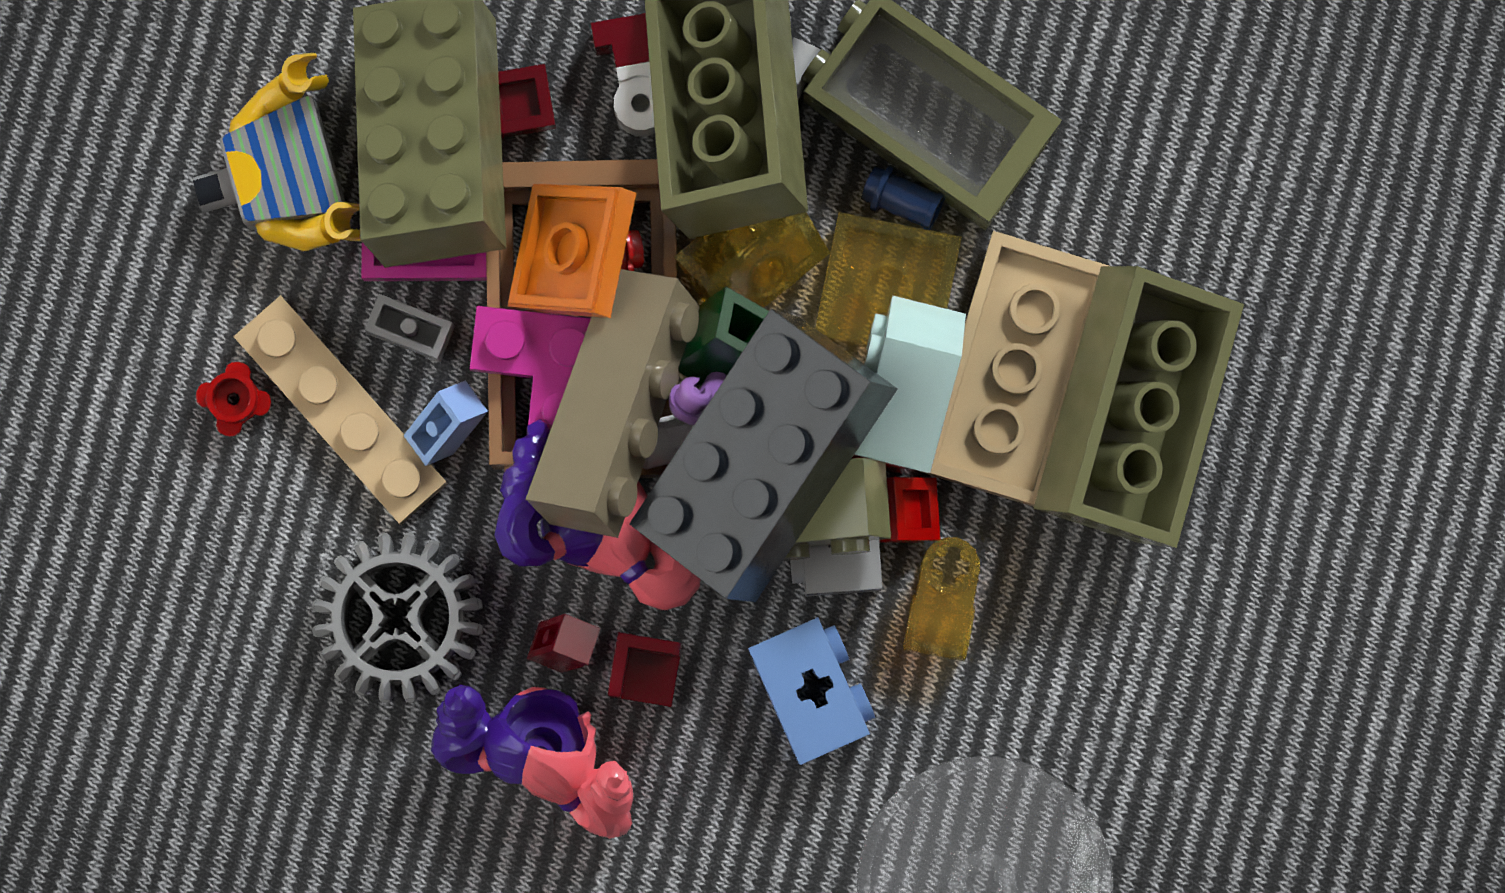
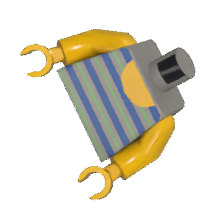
[193,53,362,251]

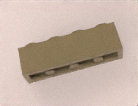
[526,269,700,538]

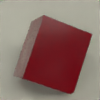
[608,632,682,707]

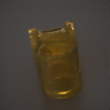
[903,537,980,662]

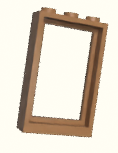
[486,159,679,478]

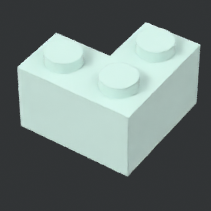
[855,295,966,473]

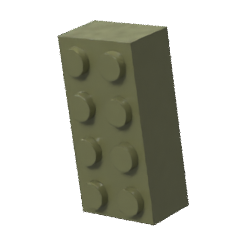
[353,0,506,268]
[645,0,808,239]
[1033,266,1244,548]

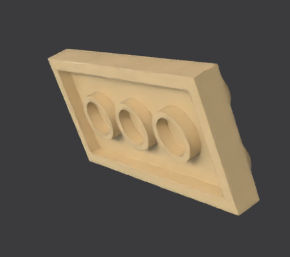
[920,231,1109,507]

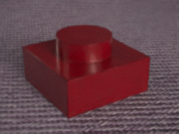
[498,64,556,138]

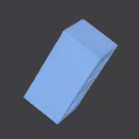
[403,380,488,466]

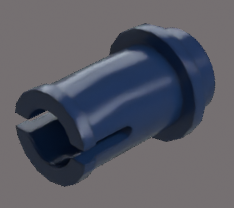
[861,165,945,231]

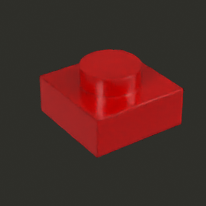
[879,477,941,543]

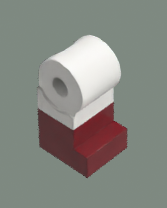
[590,13,655,136]

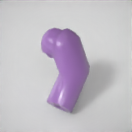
[668,372,727,426]

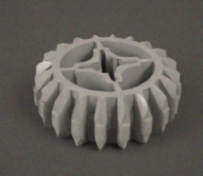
[312,533,483,703]

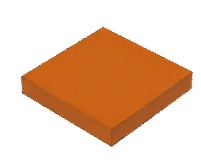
[507,184,636,318]

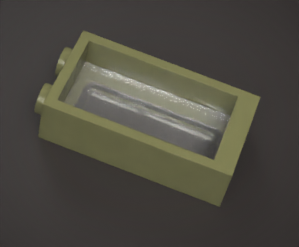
[801,0,1062,231]

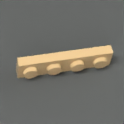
[233,295,448,525]

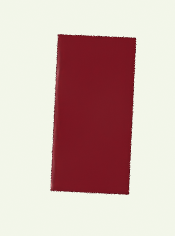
[527,614,601,673]

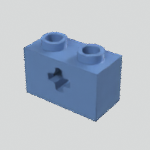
[748,617,876,765]

